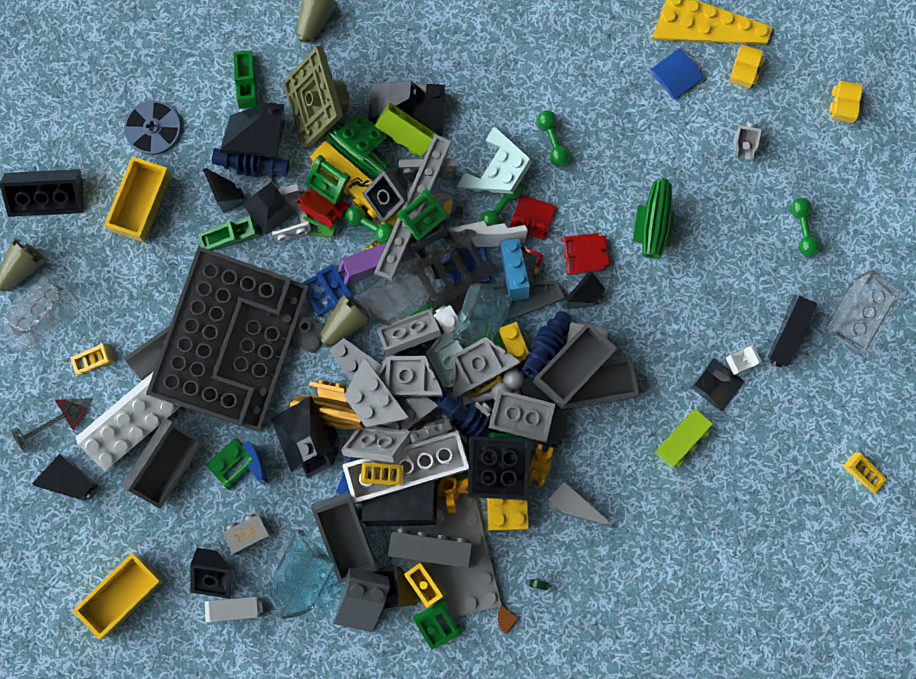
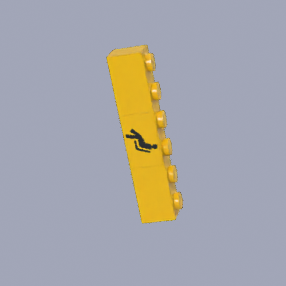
[310,141,403,227]

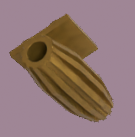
[290,379,365,429]

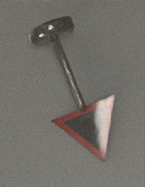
[11,398,93,453]

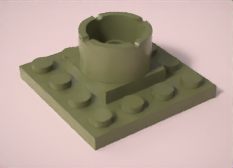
[283,46,349,149]

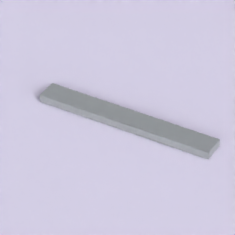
[374,134,452,281]

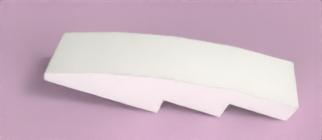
[448,221,528,247]

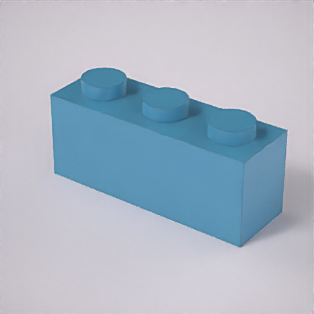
[500,238,530,301]

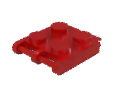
[296,188,350,227]
[561,233,610,275]

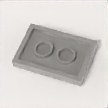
[399,158,456,181]
[377,309,442,356]
[488,389,555,442]
[341,427,411,463]

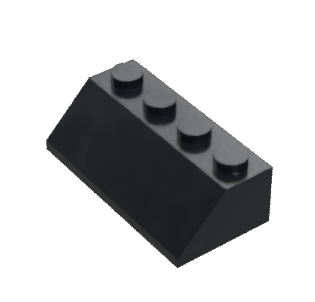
[0,169,83,217]

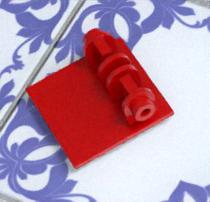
[510,195,556,240]

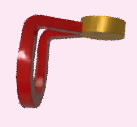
[521,246,543,278]

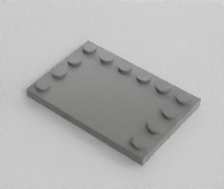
[401,493,502,621]

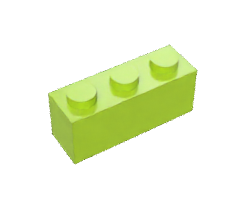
[375,102,436,157]
[654,409,712,468]

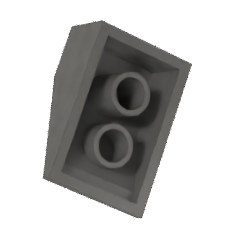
[333,568,390,632]

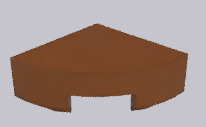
[498,606,517,634]

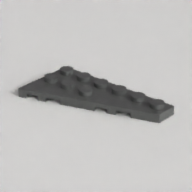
[437,280,564,340]
[329,338,439,431]

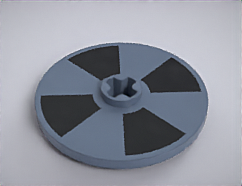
[124,101,181,155]

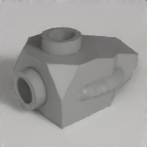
[733,122,763,160]

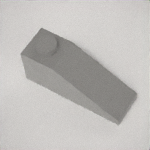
[547,482,609,525]

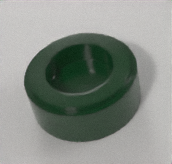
[529,579,549,591]

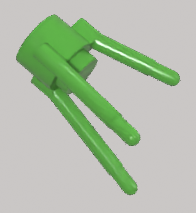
[302,216,337,238]

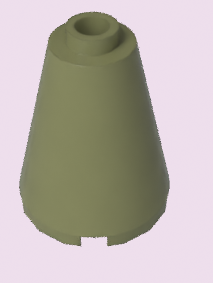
[296,0,338,43]
[0,238,46,292]
[320,294,372,347]

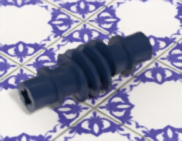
[212,148,290,178]
[522,311,572,378]
[437,391,497,439]

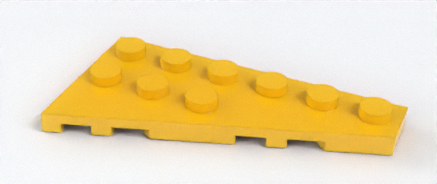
[651,0,773,45]

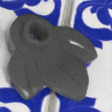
[290,317,324,353]

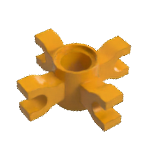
[529,444,553,488]
[437,475,468,514]

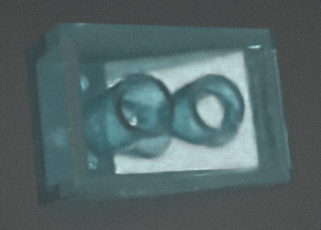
[453,283,513,346]

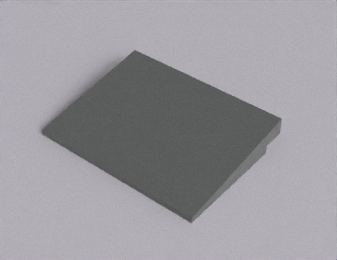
[146,246,308,432]

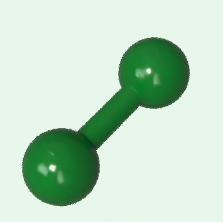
[537,110,571,167]
[480,182,523,226]
[790,198,821,257]
[345,206,394,244]

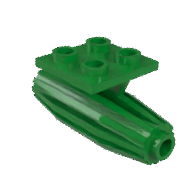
[324,113,391,178]
[632,178,675,259]

